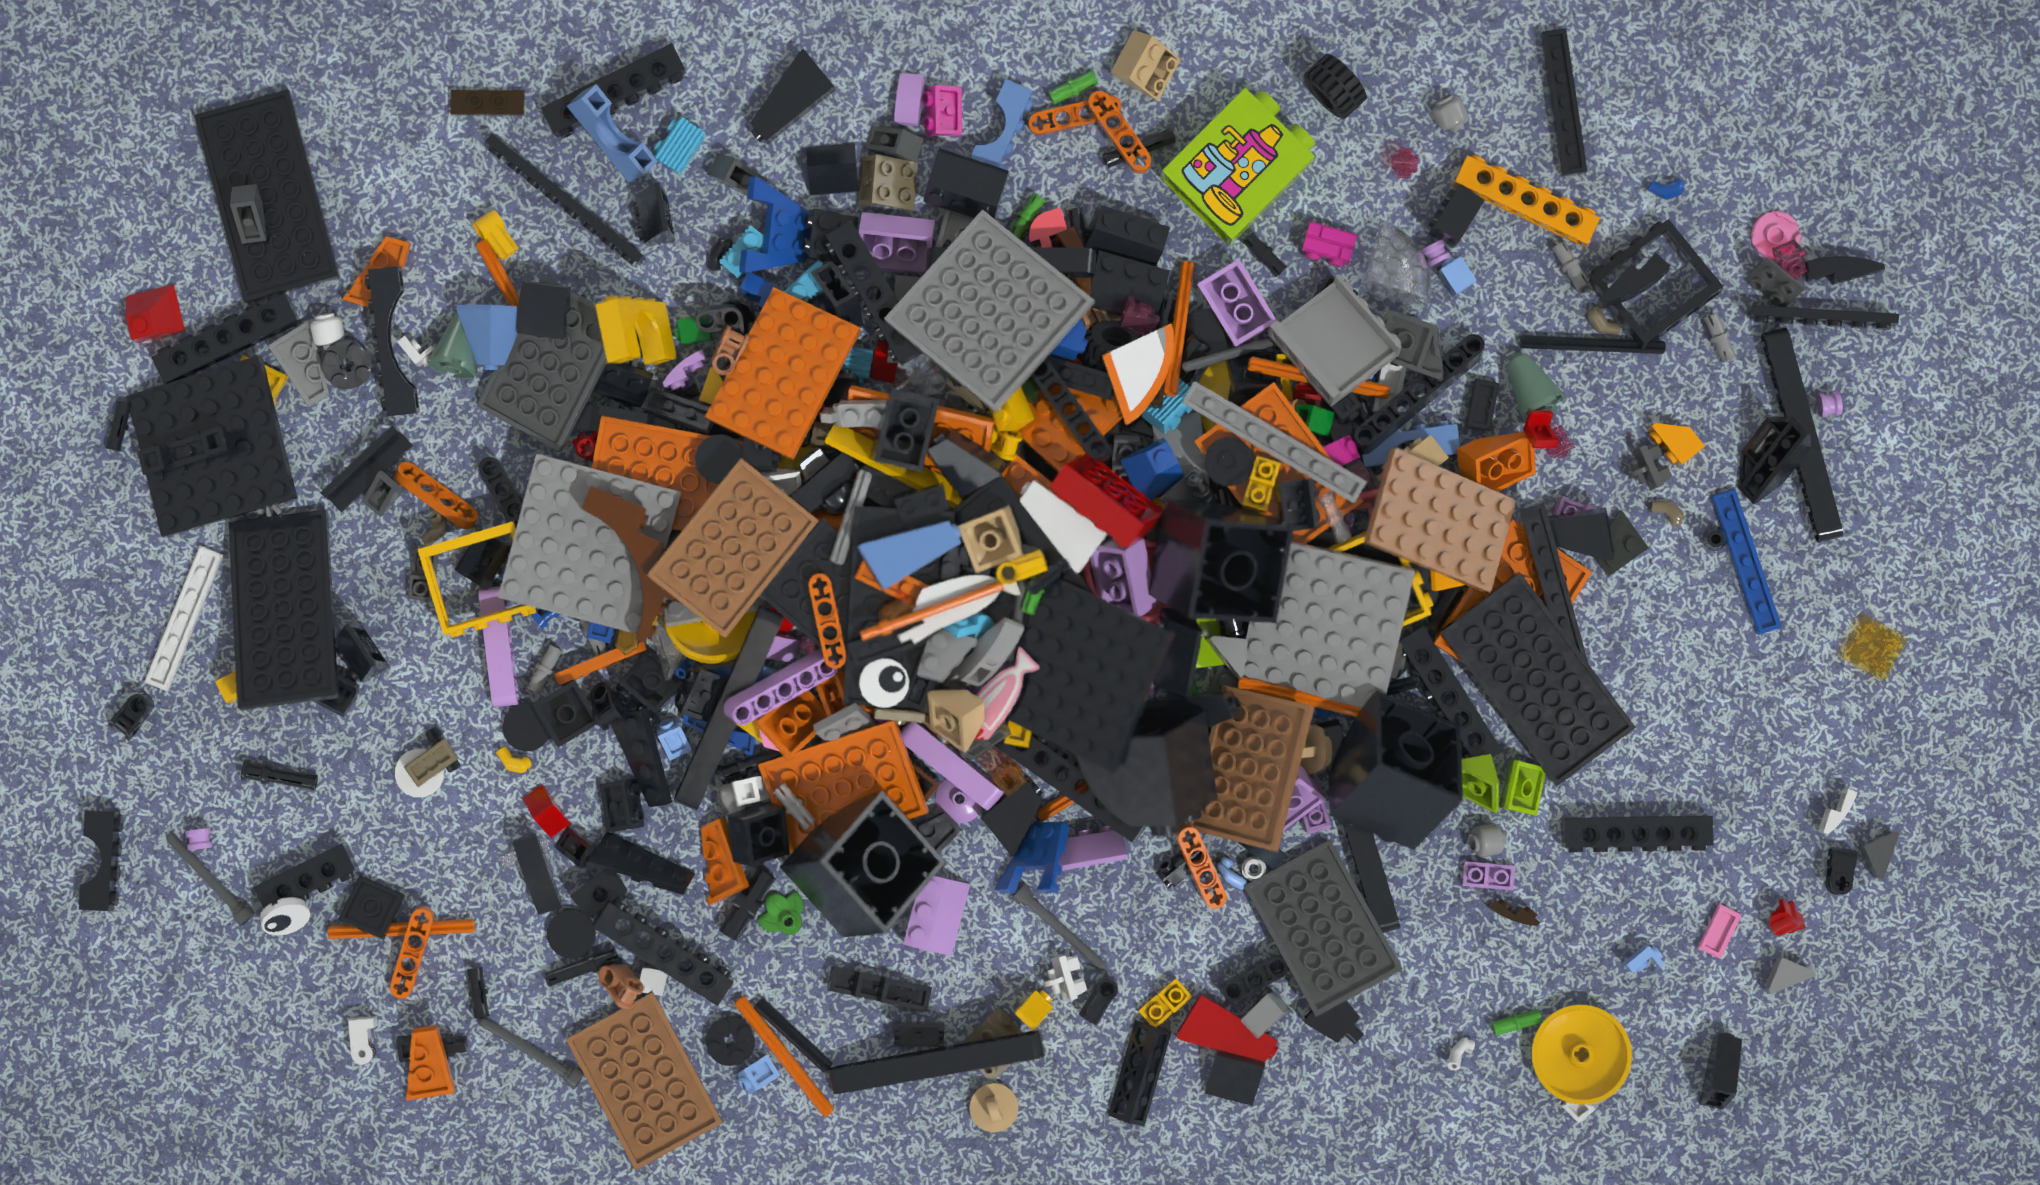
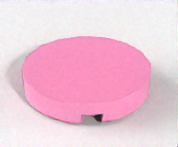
[1751,211,1801,260]

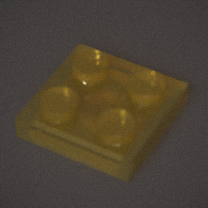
[1840,615,1908,682]

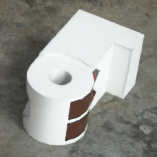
[348,1016,377,1065]

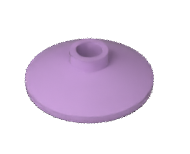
[935,779,983,823]

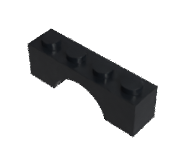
[78,810,124,911]

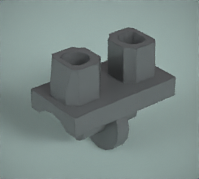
[1628,444,1672,491]

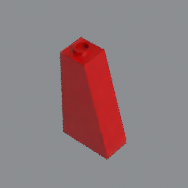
[1175,994,1279,1062]

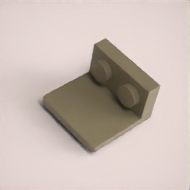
[857,154,918,211]

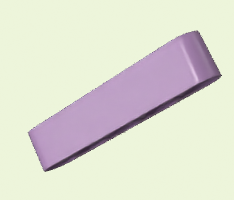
[479,586,519,708]
[723,650,838,725]
[900,721,1005,811]

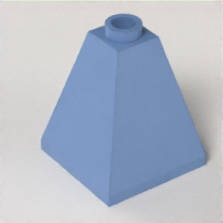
[456,305,518,370]

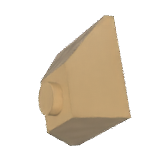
[958,505,1023,573]
[928,690,985,753]

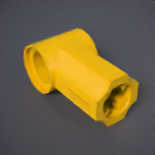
[472,209,519,261]
[997,549,1048,585]

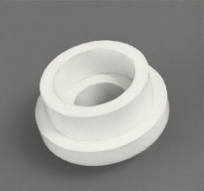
[1241,856,1266,881]

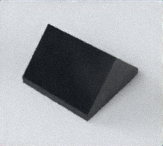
[807,143,859,196]

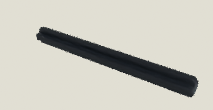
[1519,335,1666,354]

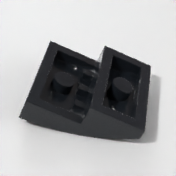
[517,281,571,340]
[1172,308,1228,357]

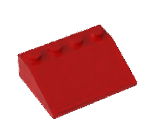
[1049,454,1163,548]

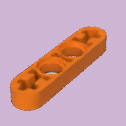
[1089,91,1151,174]
[1028,95,1121,136]
[394,462,478,530]
[809,573,846,669]
[554,642,647,686]
[1175,823,1227,909]
[390,906,435,999]

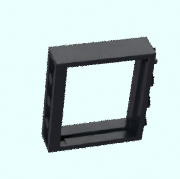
[1589,219,1724,350]

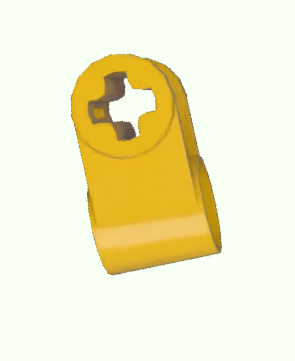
[990,424,1023,461]

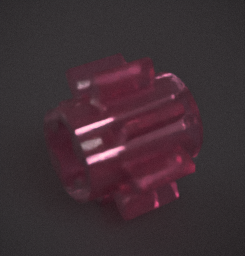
[1391,148,1418,179]

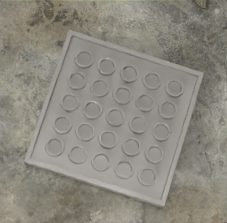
[884,210,1095,413]
[498,454,681,634]
[1237,541,1415,707]

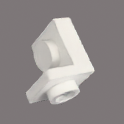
[397,336,435,367]

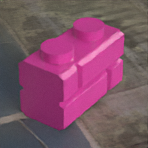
[1301,221,1357,268]

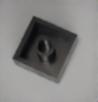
[1428,185,1485,248]
[530,680,597,749]
[727,802,790,867]

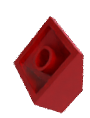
[125,284,186,343]

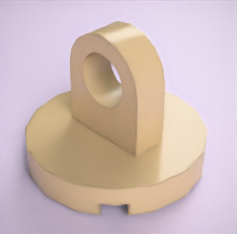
[1300,725,1332,774]
[969,1082,1019,1133]

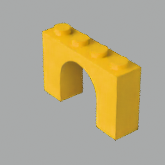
[595,295,677,365]

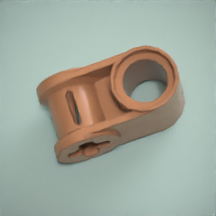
[711,325,750,375]
[598,963,644,1010]

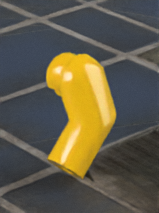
[496,746,532,773]

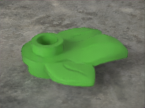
[758,891,804,935]

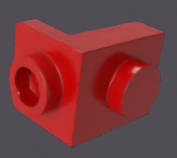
[1523,410,1558,449]

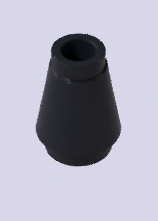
[1703,527,1727,551]

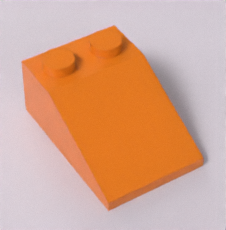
[1457,431,1536,492]
[755,690,827,761]

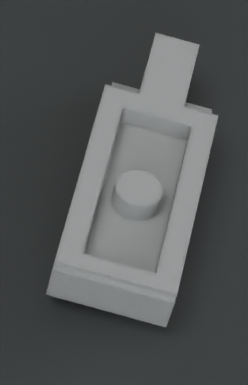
[820,400,887,427]

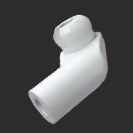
[1448,1037,1475,1071]

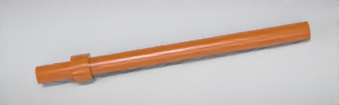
[860,581,1004,641]

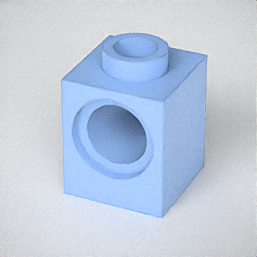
[1438,256,1477,297]

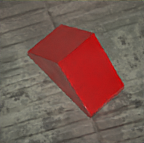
[870,339,899,384]
[522,784,571,838]

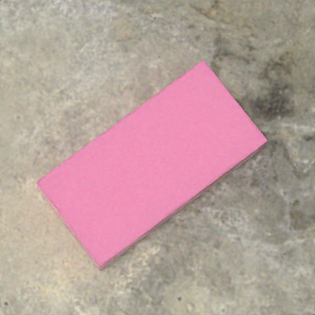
[1697,904,1742,959]

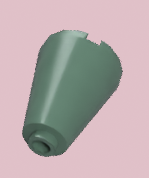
[428,312,477,380]
[1506,352,1567,423]

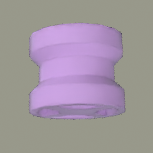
[1421,240,1451,268]
[1816,391,1843,418]
[185,828,213,851]

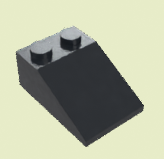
[633,182,675,247]
[869,388,940,472]
[335,623,389,683]

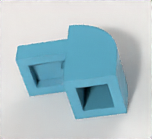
[943,611,994,650]

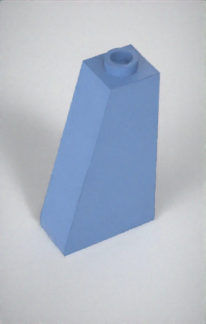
[857,521,962,590]

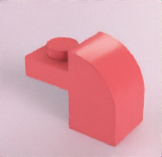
[1029,207,1067,248]

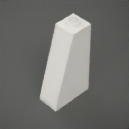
[1020,480,1108,573]

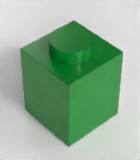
[674,315,712,346]
[1295,404,1334,437]

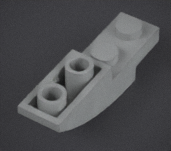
[944,618,1024,690]

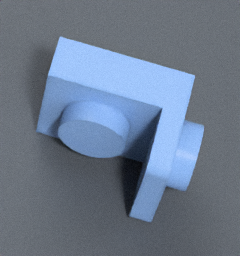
[656,717,692,760]
[1622,944,1665,972]
[737,1055,780,1094]

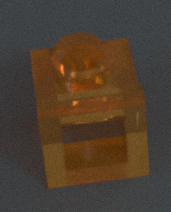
[992,758,1027,797]

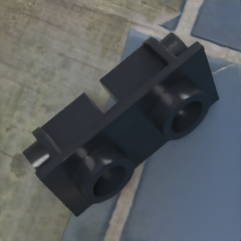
[1155,842,1202,889]

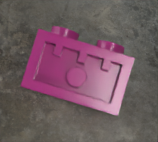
[923,85,962,137]

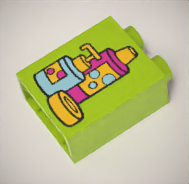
[1160,88,1316,247]

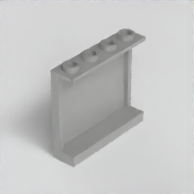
[1268,274,1402,407]

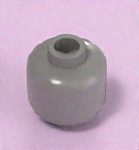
[1432,94,1468,132]
[1468,823,1507,858]

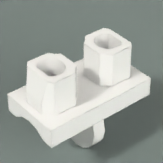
[1043,955,1087,1001]

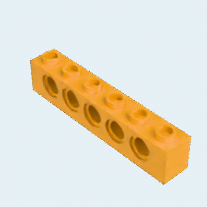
[1452,155,1600,247]

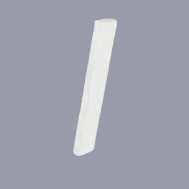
[144,546,224,691]

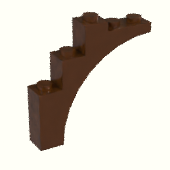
[582,486,675,643]

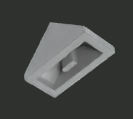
[1205,636,1248,678]
[1764,956,1816,994]
[1241,992,1291,1039]

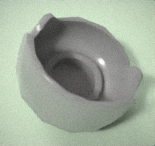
[716,784,746,823]

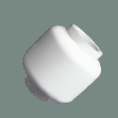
[310,313,345,350]

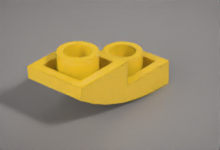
[1242,456,1281,514]
[1137,978,1192,1027]

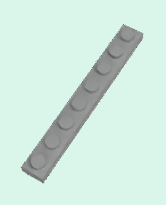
[1182,381,1367,503]

